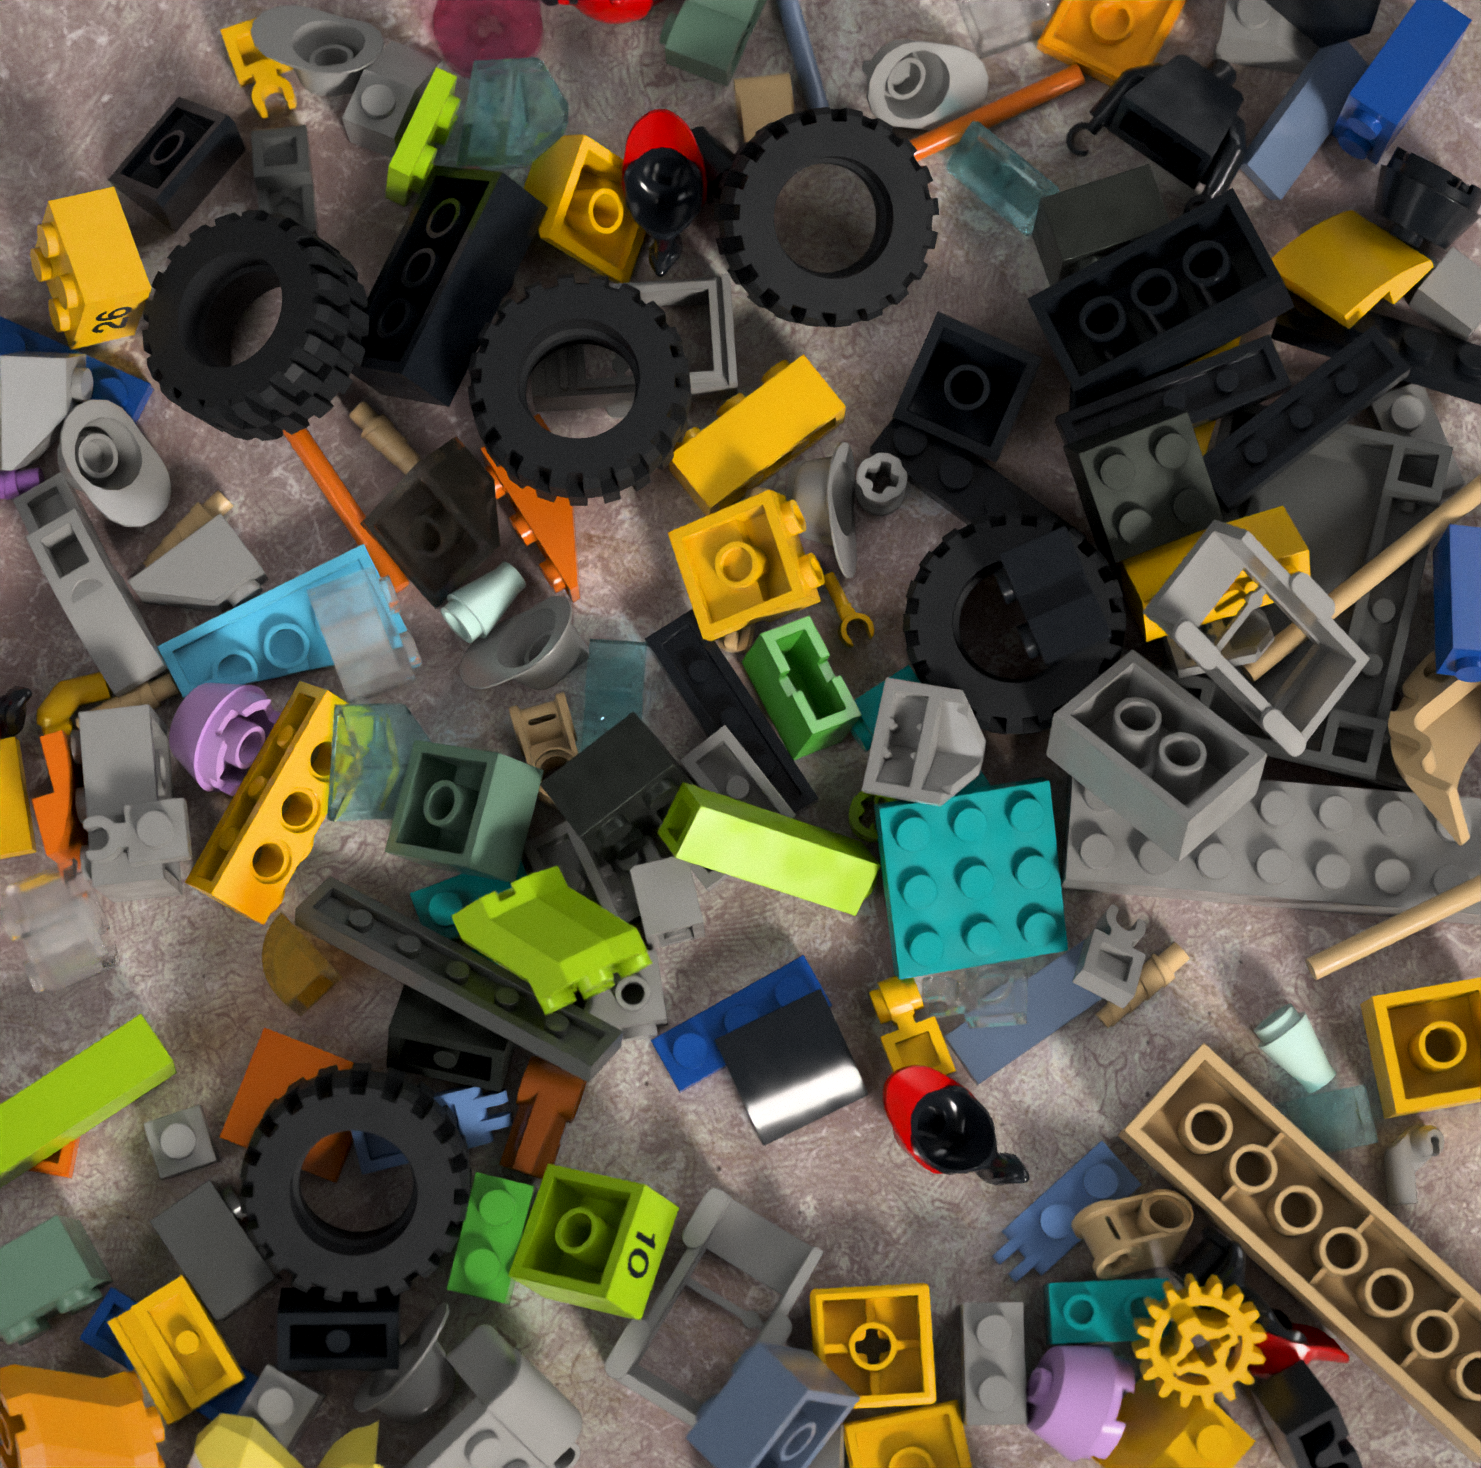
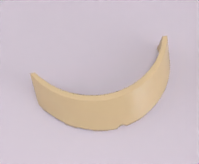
[1388,651,1481,846]

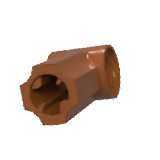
[499,1055,587,1180]

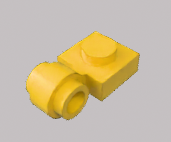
[868,976,956,1075]

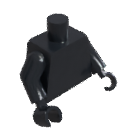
[1066,55,1246,215]

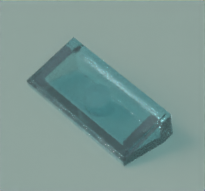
[947,120,1060,236]

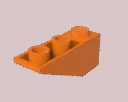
[479,413,581,603]

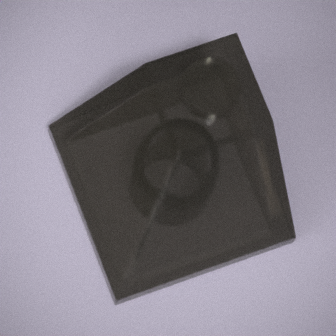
[360,436,501,609]

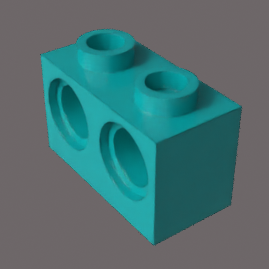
[1043,1278,1172,1345]

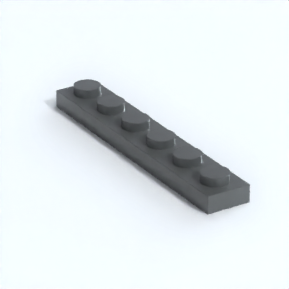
[295,876,623,1083]

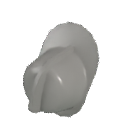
[251,5,384,96]
[862,38,989,131]
[57,399,172,527]
[786,442,857,578]
[459,595,590,690]
[353,1303,456,1425]

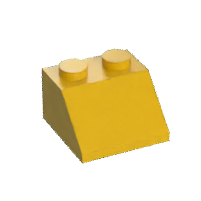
[1091,1376,1256,1468]

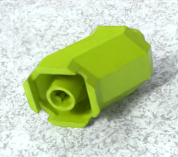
[451,865,652,1015]

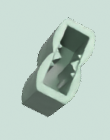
[659,0,767,87]

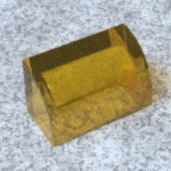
[262,912,343,1017]

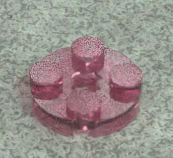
[433,0,544,83]

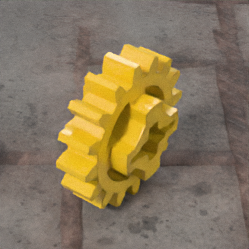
[1132,1273,1267,1409]

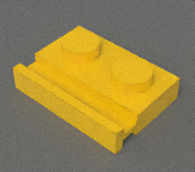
[107,1275,246,1426]

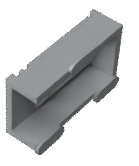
[531,273,738,419]
[1143,520,1370,756]
[604,1188,824,1427]

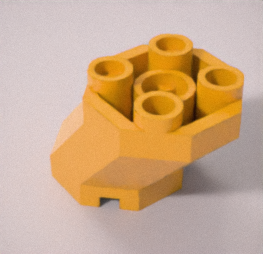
[0,1364,166,1468]

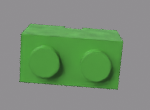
[742,615,862,760]
[447,1172,538,1305]

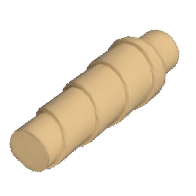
[349,401,436,490]
[143,490,234,567]
[75,672,180,729]
[1095,942,1190,1028]

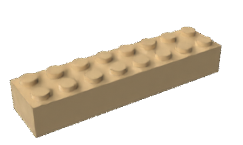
[1117,1043,1481,1463]

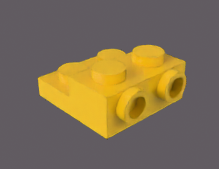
[667,489,825,641]

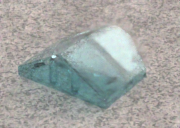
[456,57,569,170]
[327,703,431,822]

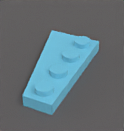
[157,544,416,698]

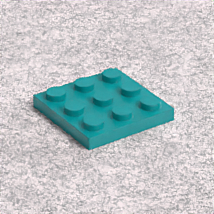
[874,777,1068,980]

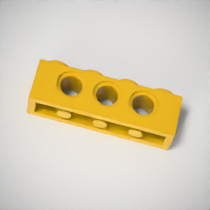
[185,681,378,925]

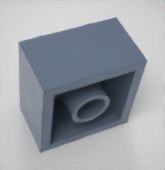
[685,1342,860,1468]

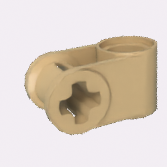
[733,73,794,143]
[508,692,578,809]
[1071,1189,1194,1280]

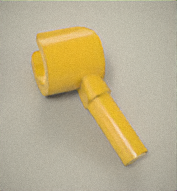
[824,572,875,648]

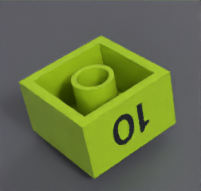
[508,1164,679,1321]

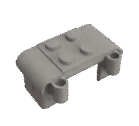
[403,1325,582,1468]

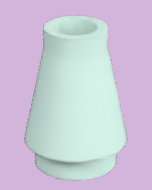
[441,561,526,643]
[1254,1003,1336,1094]

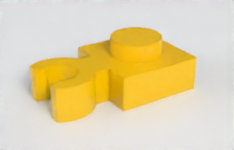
[220,17,297,119]

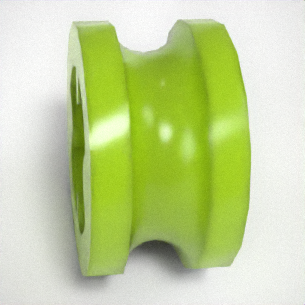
[848,791,897,843]

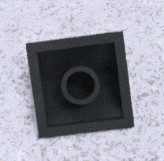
[108,97,246,233]
[892,311,1043,463]

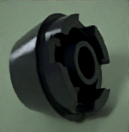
[1373,146,1481,250]

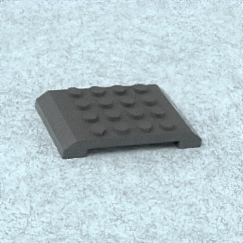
[1159,404,1453,781]

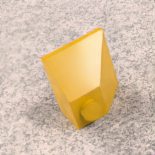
[523,134,646,284]

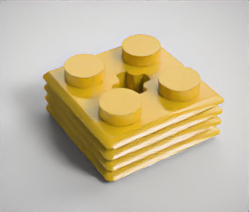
[809,1283,936,1409]

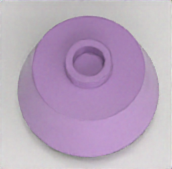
[169,683,281,796]
[1026,1345,1135,1461]

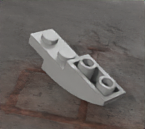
[13,472,168,697]

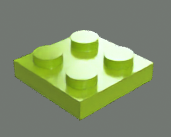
[385,67,461,207]

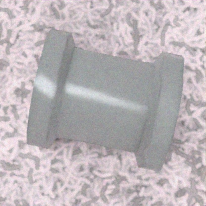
[855,453,908,516]

